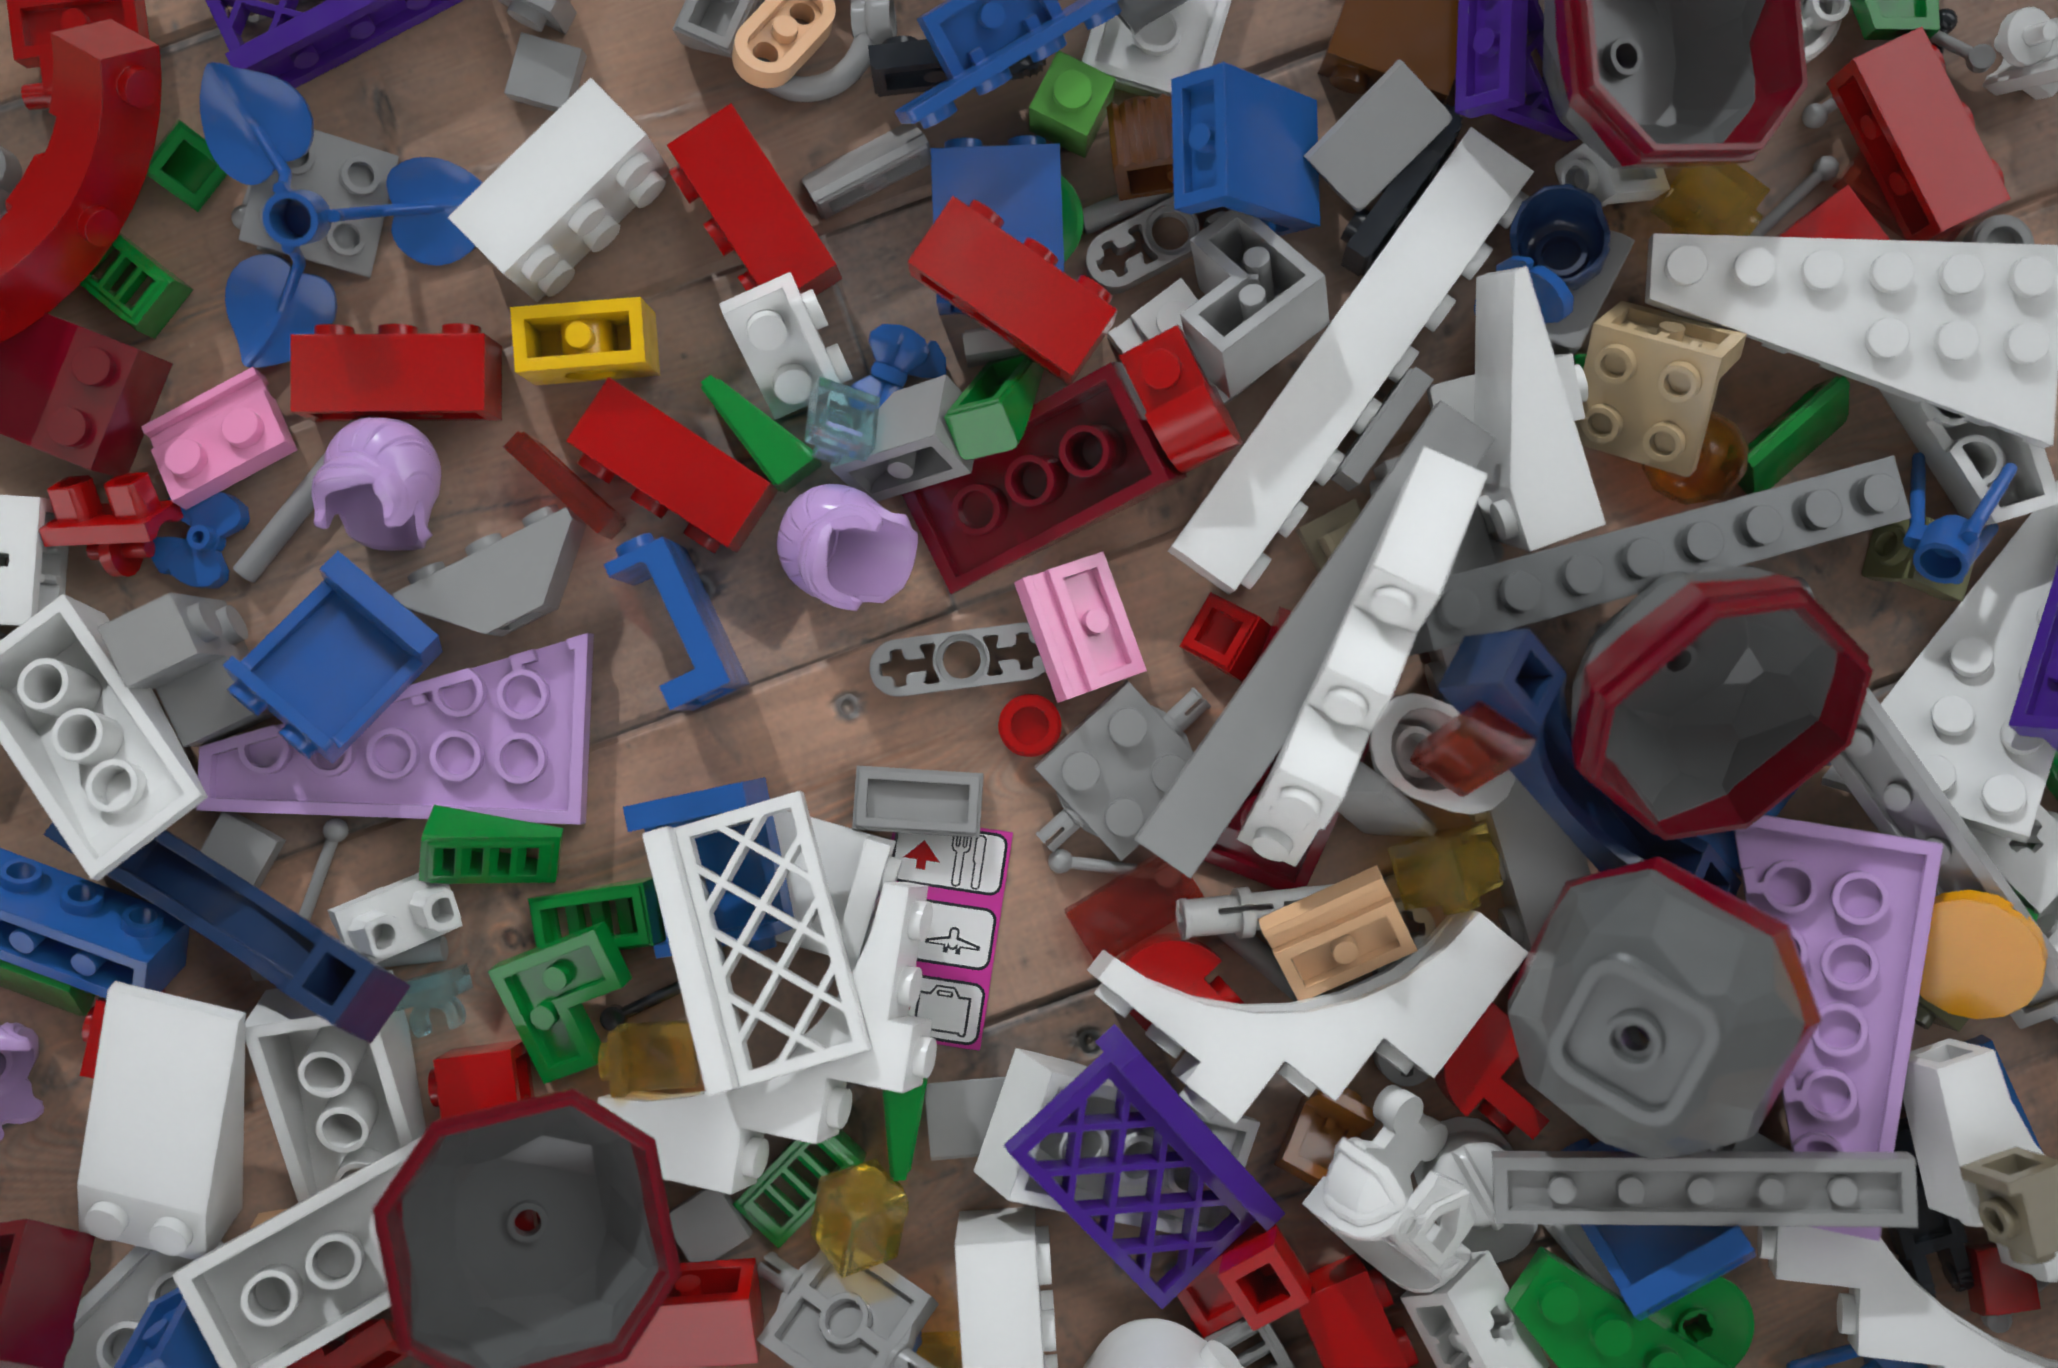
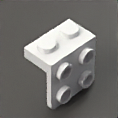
[773,811,902,972]

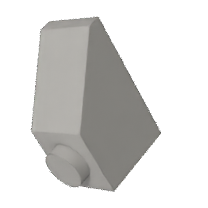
[830,375,974,502]

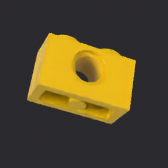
[510,297,660,386]

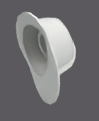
[1369,693,1516,815]
[1414,1116,1538,1263]

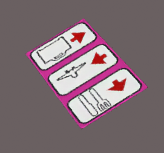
[891,827,1013,1051]

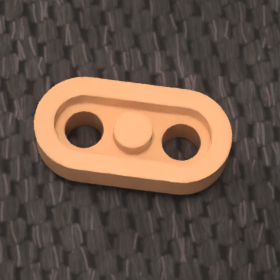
[732,0,836,88]

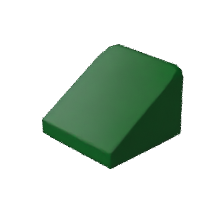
[147,119,227,212]

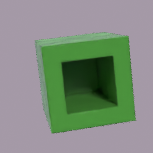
[1029,50,1116,158]

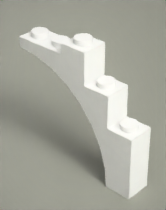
[1237,446,1488,867]
[598,882,937,1194]
[1087,906,1529,1124]
[1903,1038,2058,1282]
[1757,1226,2058,1368]

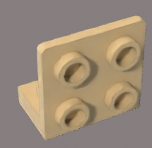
[1574,301,1747,477]

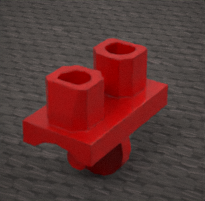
[38,472,184,578]

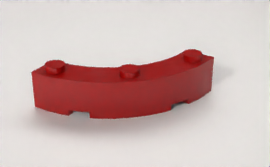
[0,19,162,343]

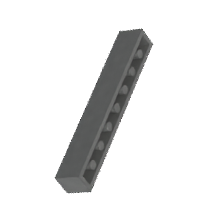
[1408,455,1912,656]

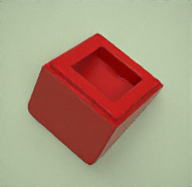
[1179,592,1271,683]
[1965,1243,2041,1316]

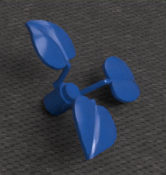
[200,62,483,368]

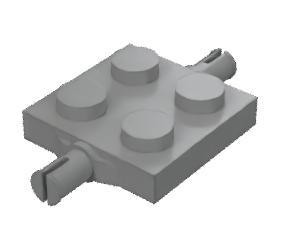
[1034,681,1211,861]
[757,1230,939,1368]

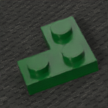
[487,921,633,1084]

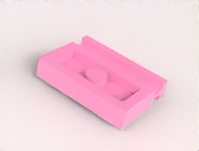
[141,367,297,510]
[1014,551,1147,703]

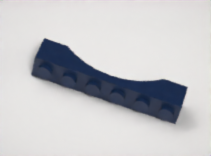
[1437,628,1742,897]
[43,822,411,1043]

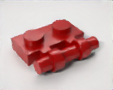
[6,0,150,111]

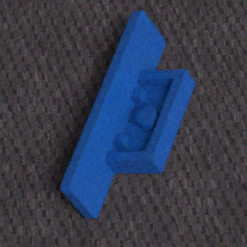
[894,0,1122,129]

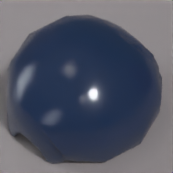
[1510,184,1611,291]

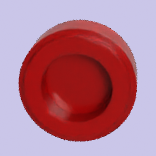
[998,694,1062,757]

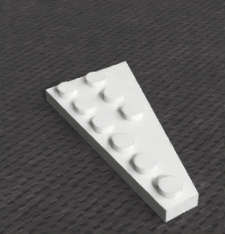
[1645,233,2058,448]
[1821,480,2058,843]

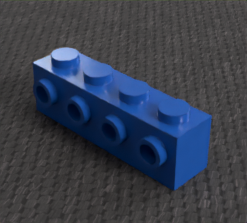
[0,848,190,999]

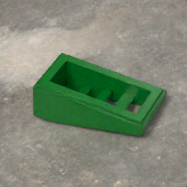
[80,233,194,339]
[944,353,1045,460]
[700,374,822,493]
[419,805,564,884]
[528,877,666,950]
[882,1037,933,1181]
[733,1129,867,1249]

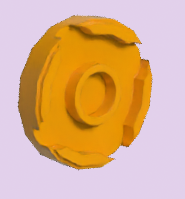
[1919,889,2048,1020]

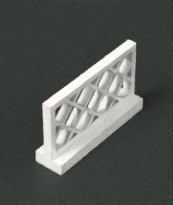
[642,791,872,1096]

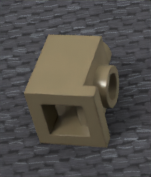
[1959,1146,2058,1265]

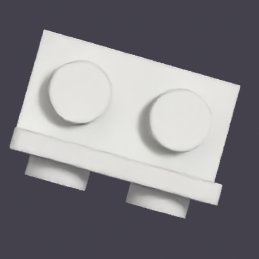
[719,272,853,420]

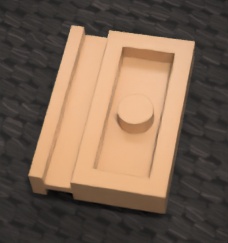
[1258,865,1418,1001]

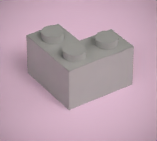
[1180,209,1330,399]
[97,593,275,747]

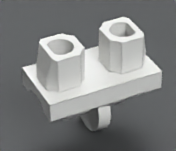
[1983,7,2058,100]
[328,873,463,963]

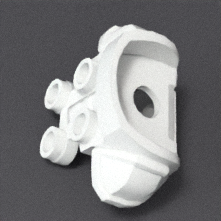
[1302,1084,1476,1293]

